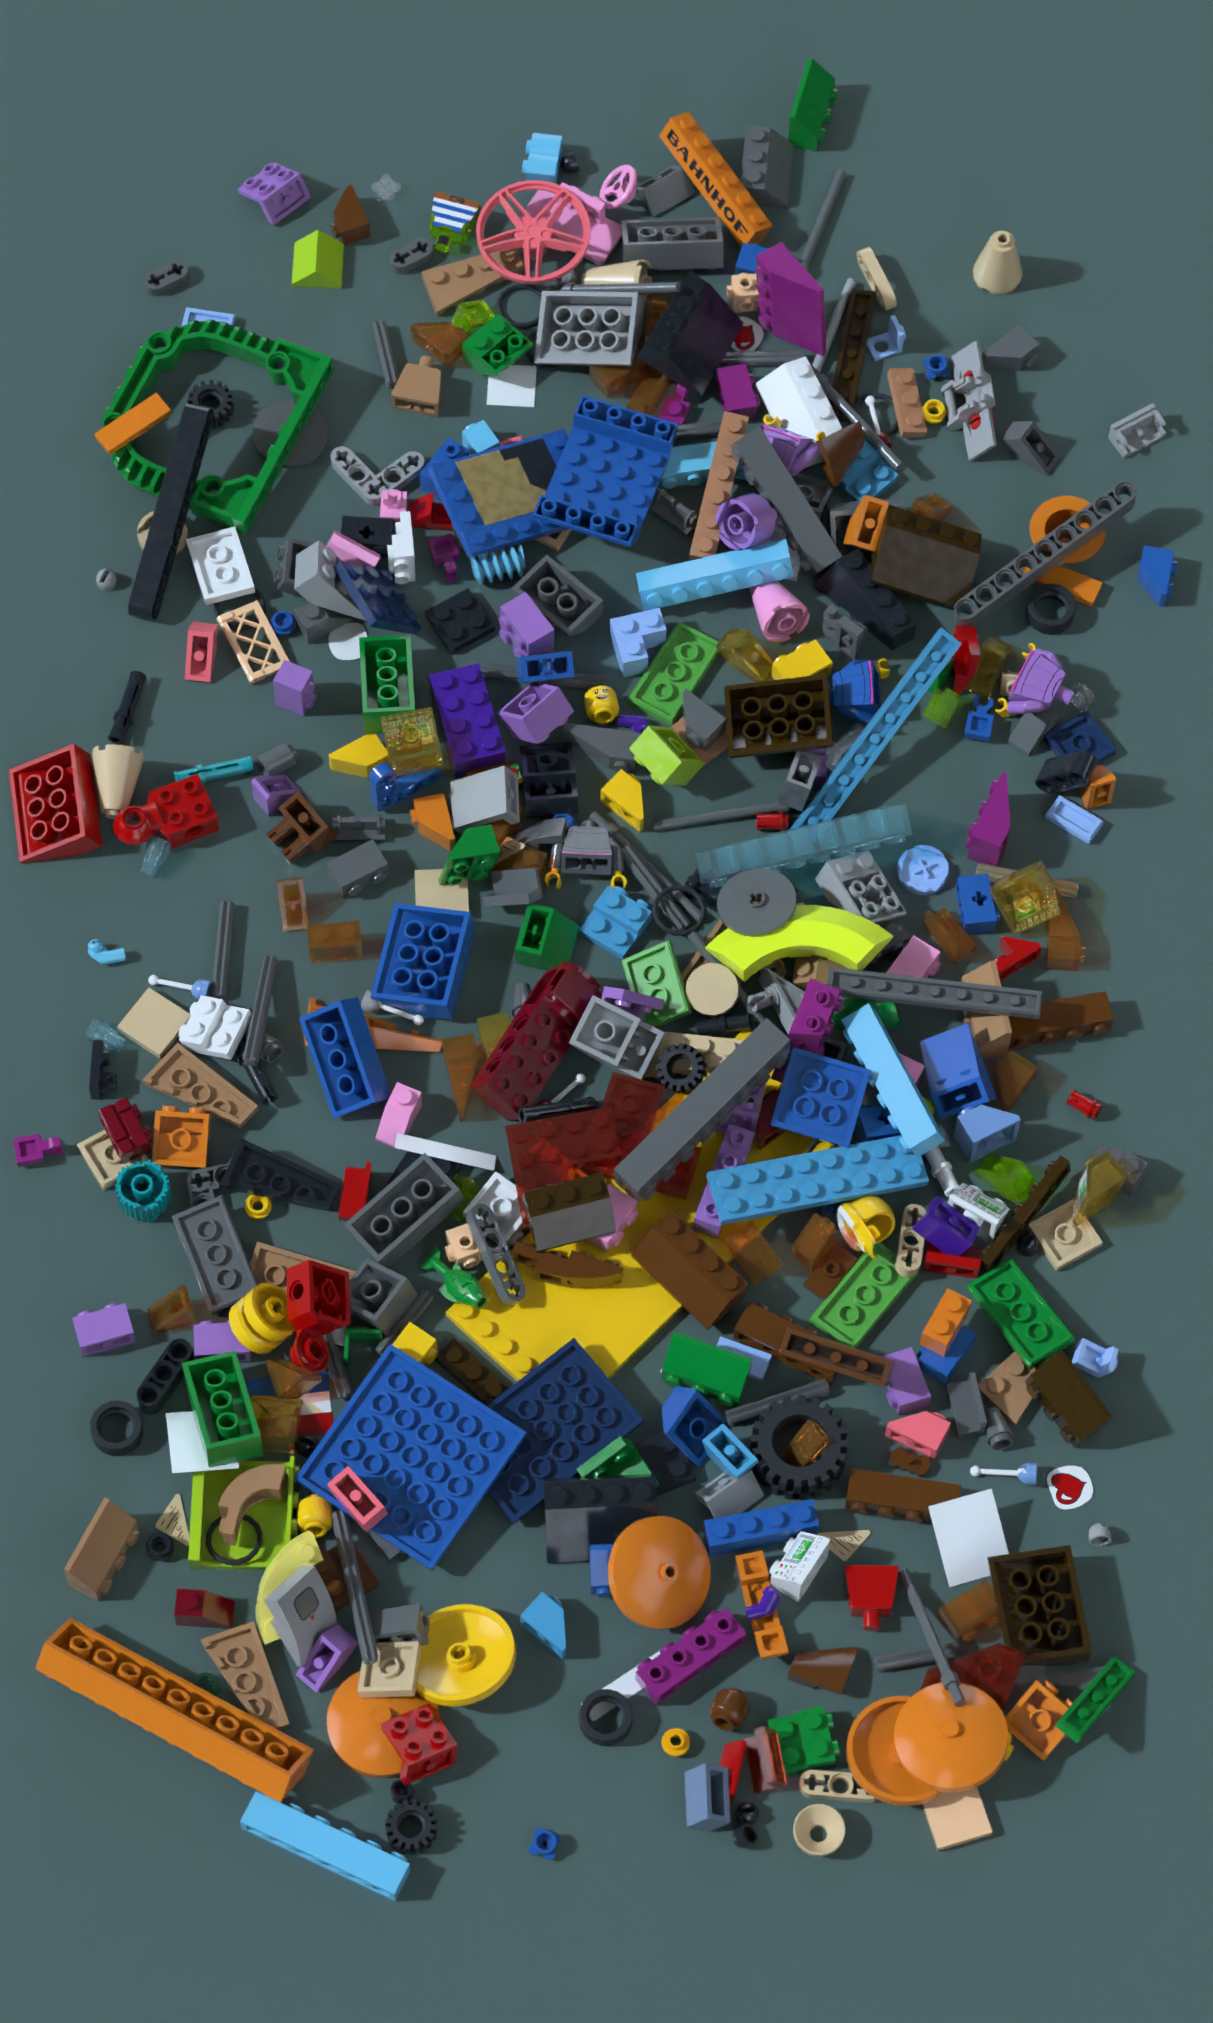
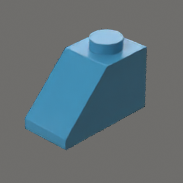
[702,1424,759,1479]
[520,1592,566,1660]

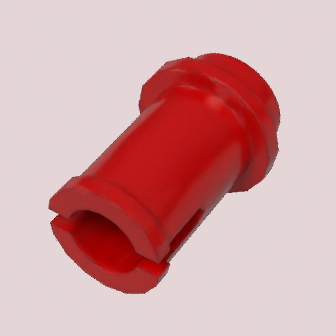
[757,811,788,832]
[1066,1089,1102,1119]

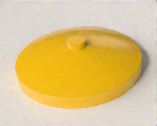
[416,1604,516,1706]

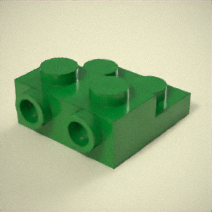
[767,1706,840,1777]

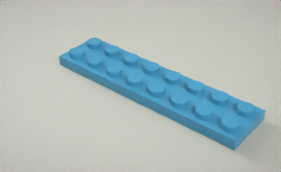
[706,1135,929,1225]

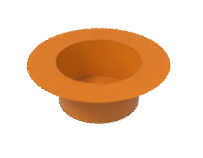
[1029,496,1106,563]

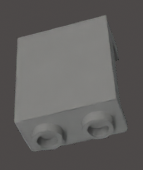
[449,765,520,835]

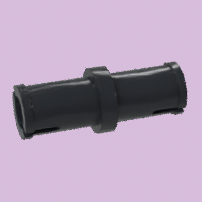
[696,1013,752,1036]

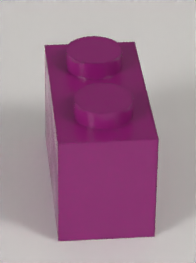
[716,364,760,420]

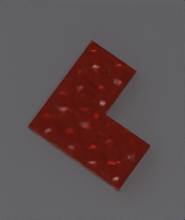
[582,1072,701,1200]
[505,1106,621,1229]

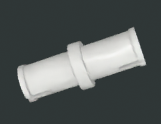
[924,1145,960,1197]

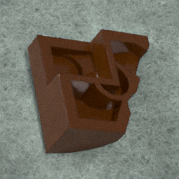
[816,420,864,488]
[788,1647,859,1695]

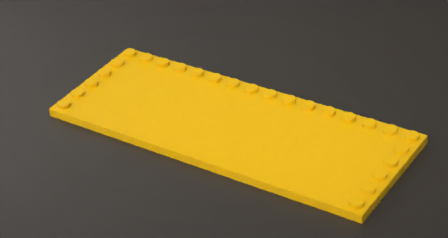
[446,1029,854,1382]

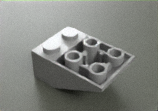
[294,540,366,621]
[815,850,907,924]

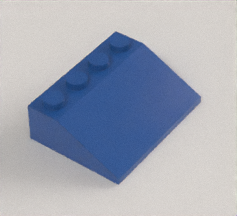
[370,903,477,1020]

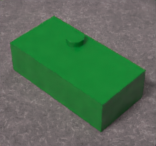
[359,635,416,734]
[182,1350,263,1468]

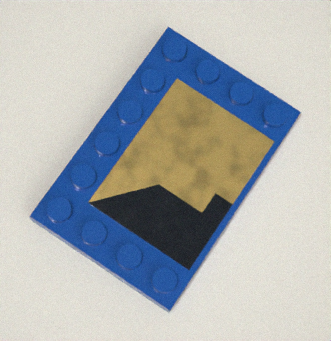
[428,429,569,558]

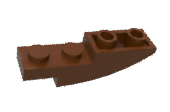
[513,1241,623,1288]

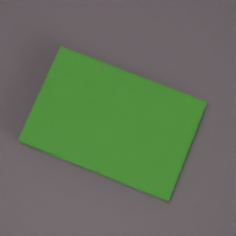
[622,940,692,1028]

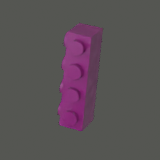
[771,978,845,1083]
[635,1608,746,1706]

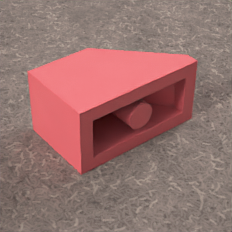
[185,622,218,682]
[885,1411,951,1460]

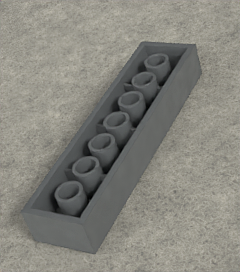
[614,1018,790,1204]

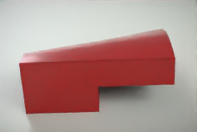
[951,625,981,695]

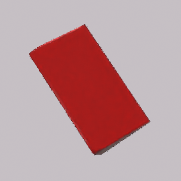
[720,1740,747,1802]

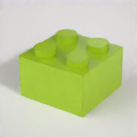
[629,726,705,786]

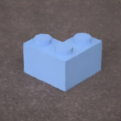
[610,608,666,678]

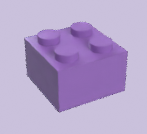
[499,592,554,657]
[496,682,574,744]

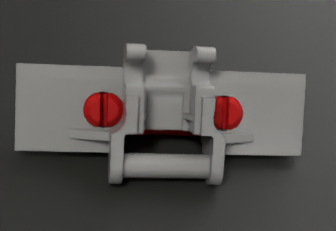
[941,340,997,461]

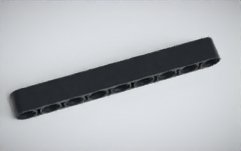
[128,403,214,620]

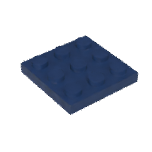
[333,561,422,635]

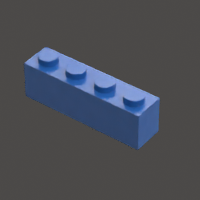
[703,1499,819,1557]

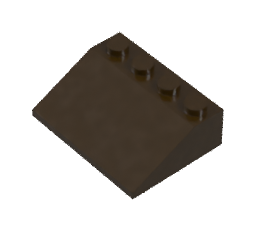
[870,505,982,612]
[724,674,833,759]
[987,1545,1092,1666]

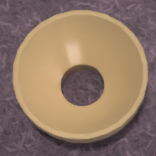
[793,1804,845,1857]

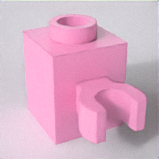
[380,489,408,531]

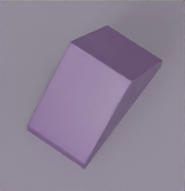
[251,774,301,816]

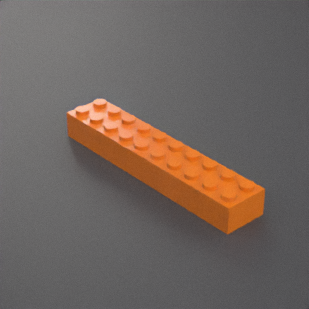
[35,1618,314,1803]

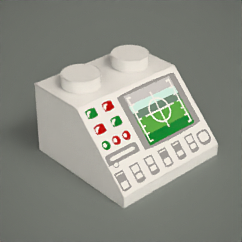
[948,1183,1010,1244]
[769,1532,830,1602]

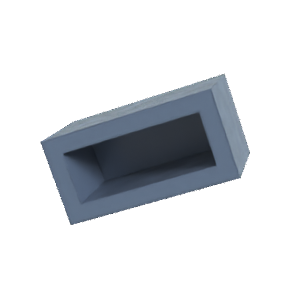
[685,1763,730,1832]

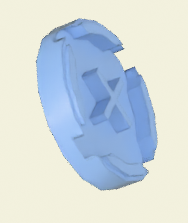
[897,845,949,896]

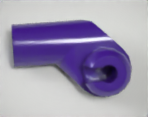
[618,713,650,735]
[745,1586,780,1621]

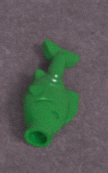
[419,1246,488,1310]

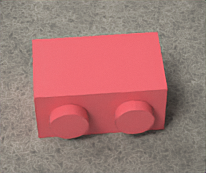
[327,1466,387,1532]

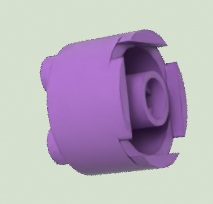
[716,493,777,550]

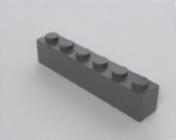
[730,426,842,576]

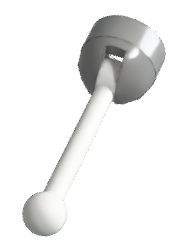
[361,990,424,1025]

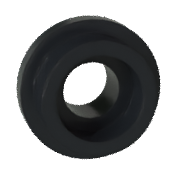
[146,1533,174,1561]

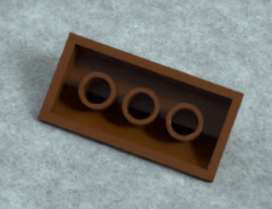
[631,1210,748,1331]

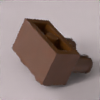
[266,791,338,865]

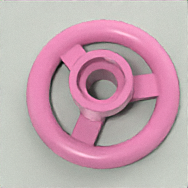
[600,165,637,209]

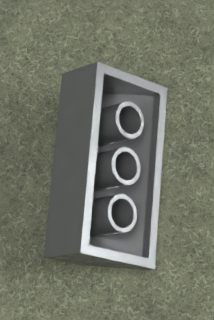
[621,217,723,272]
[344,1153,466,1269]

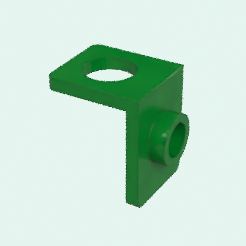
[344,1326,383,1367]

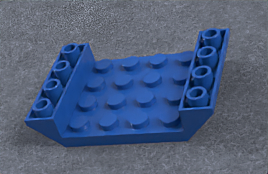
[533,395,678,547]

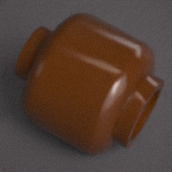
[709,1688,750,1731]

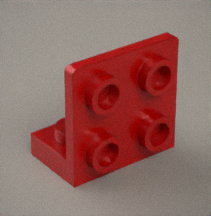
[381,1704,458,1786]

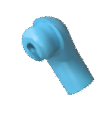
[88,939,126,965]

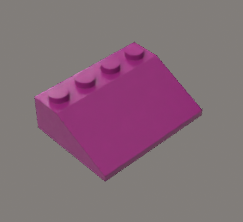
[755,242,827,356]

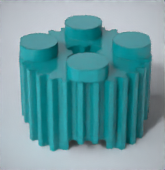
[115,1160,171,1223]

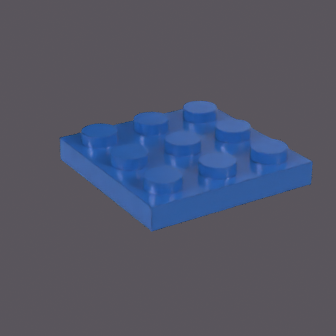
[770,1047,871,1148]

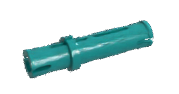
[174,755,254,785]

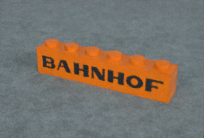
[659,111,773,248]

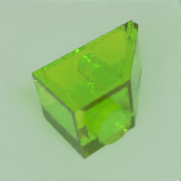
[973,1153,1036,1202]

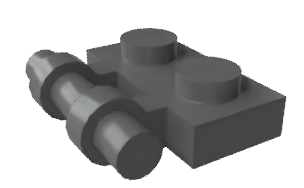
[822,605,864,660]

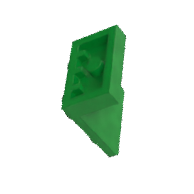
[577,1436,659,1488]

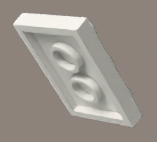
[186,527,255,605]

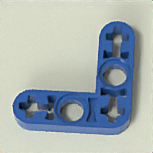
[369,761,442,811]

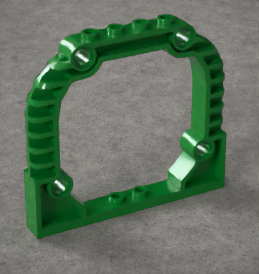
[102,319,334,535]

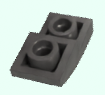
[515,818,567,852]

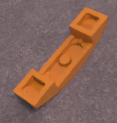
[735,1550,789,1660]

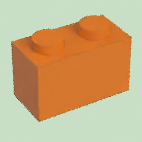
[920,1288,972,1357]

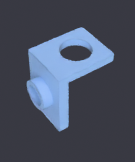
[867,315,906,361]

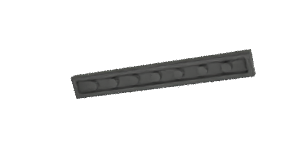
[827,967,1043,1019]

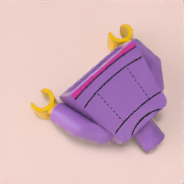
[760,414,826,476]
[995,643,1074,718]

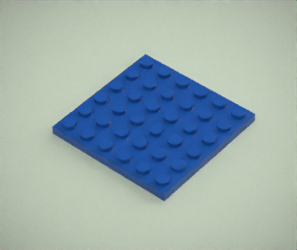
[295,1344,527,1571]

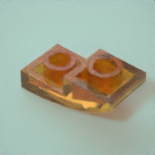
[782,1420,830,1467]

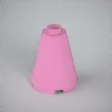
[749,581,810,643]

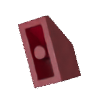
[757,1088,786,1150]
[174,1588,235,1629]

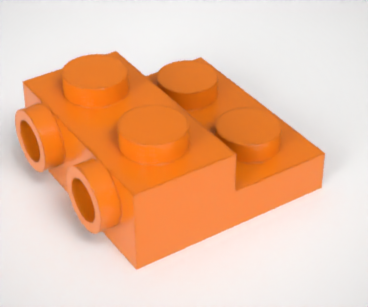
[152,1106,211,1168]
[1005,1680,1074,1761]

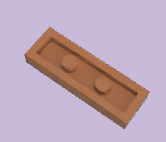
[887,368,927,438]

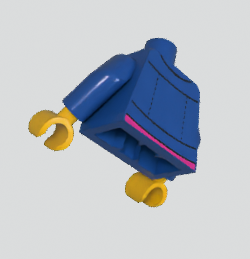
[831,658,891,725]

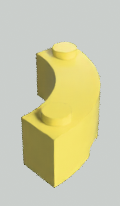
[256,1530,323,1644]

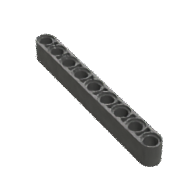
[954,481,1137,627]

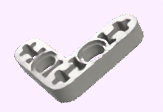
[330,446,425,506]

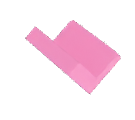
[326,530,380,567]

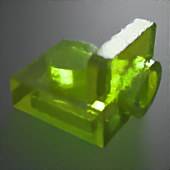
[451,299,495,338]
[922,688,963,729]
[449,1175,479,1223]

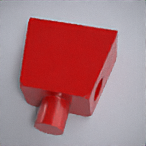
[844,1565,898,1631]

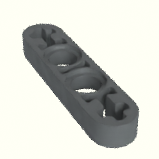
[466,1204,526,1306]

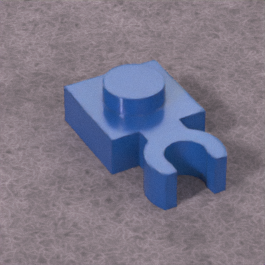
[964,696,994,742]

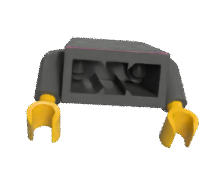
[545,820,627,890]

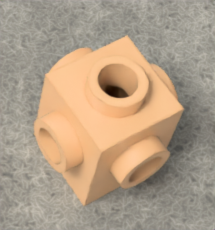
[727,273,759,313]
[445,1223,483,1269]

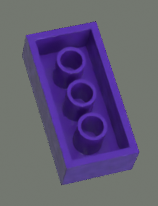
[429,663,505,778]

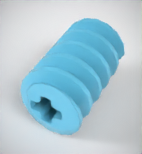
[470,544,525,585]

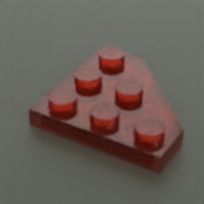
[920,1643,1026,1712]

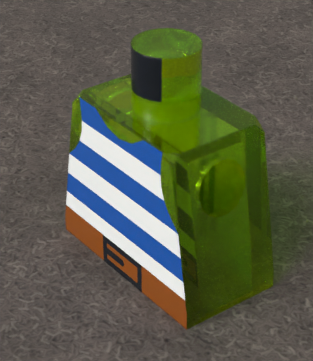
[430,191,481,252]

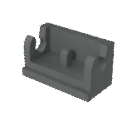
[369,1603,430,1646]

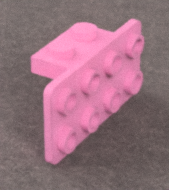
[519,182,622,265]

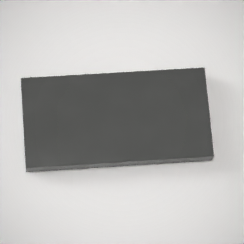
[172,1195,258,1315]

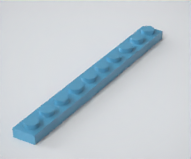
[786,628,962,851]

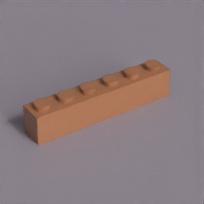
[688,411,749,561]

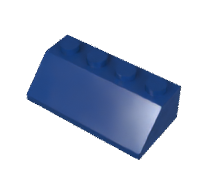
[299,997,391,1119]

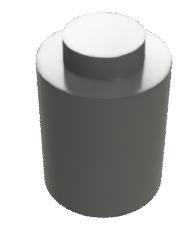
[256,742,298,776]

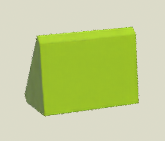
[292,230,344,289]

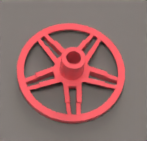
[476,180,591,284]

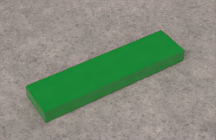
[1055,1656,1136,1744]

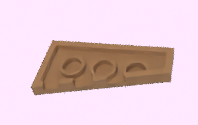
[142,1043,259,1129]
[250,1242,356,1292]
[200,1621,290,1731]

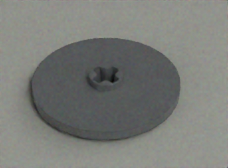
[253,400,328,467]
[717,869,797,936]

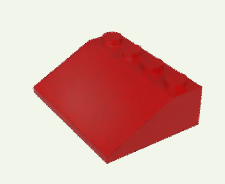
[8,743,102,864]

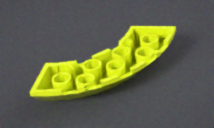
[705,905,893,982]

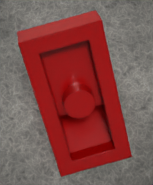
[408,493,456,532]
[995,936,1041,981]

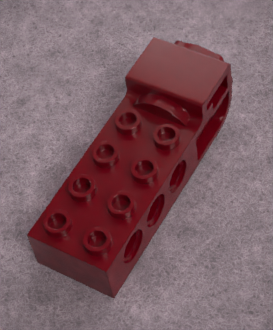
[470,962,602,1120]

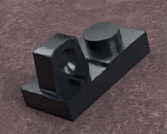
[89,1040,118,1100]

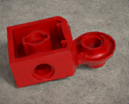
[113,774,219,849]
[286,1260,350,1373]

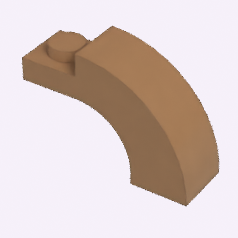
[218,1464,288,1546]

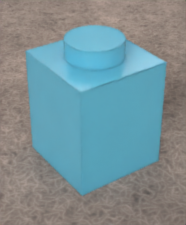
[462,420,500,455]

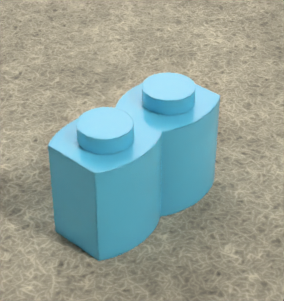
[522,133,563,184]

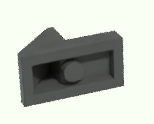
[1008,709,1061,756]

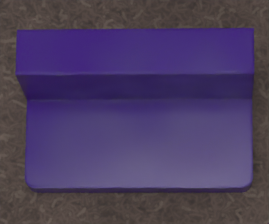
[912,1196,980,1256]

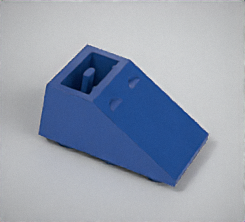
[920,1023,997,1119]

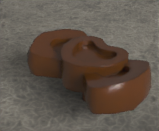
[890,1446,931,1478]

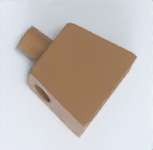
[391,356,441,417]

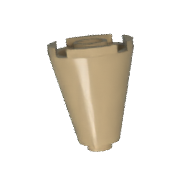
[973,231,1023,295]
[581,259,652,309]
[92,744,144,819]

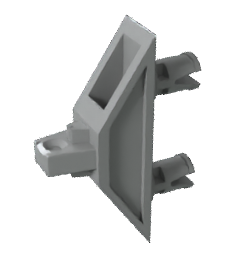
[748,967,805,1034]

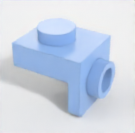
[1072,1338,1119,1378]

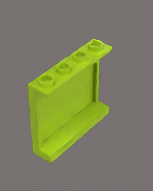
[188,1456,300,1570]

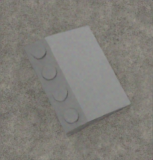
[534,291,646,366]

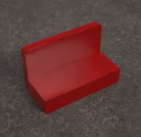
[338,1162,373,1221]
[924,1241,982,1279]

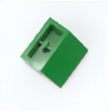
[462,313,533,377]
[438,825,500,885]
[515,903,580,970]

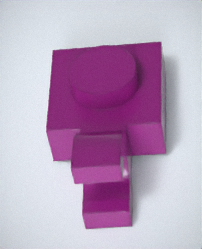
[658,384,690,425]
[427,533,459,582]
[13,1133,64,1167]

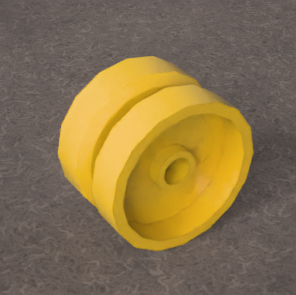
[229,1283,296,1354]

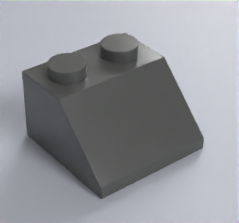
[349,1258,418,1337]

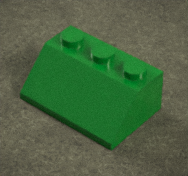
[788,58,838,152]
[661,1332,752,1407]

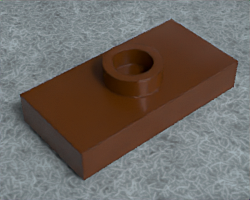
[803,1243,858,1301]

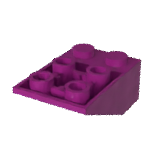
[965,772,1011,866]

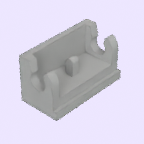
[1108,403,1166,459]

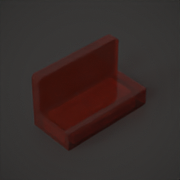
[745,1726,787,1794]

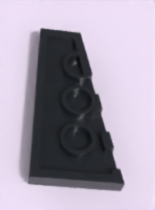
[218,1139,340,1211]

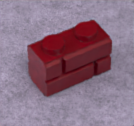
[98,1098,154,1164]

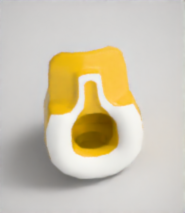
[836,1195,895,1260]

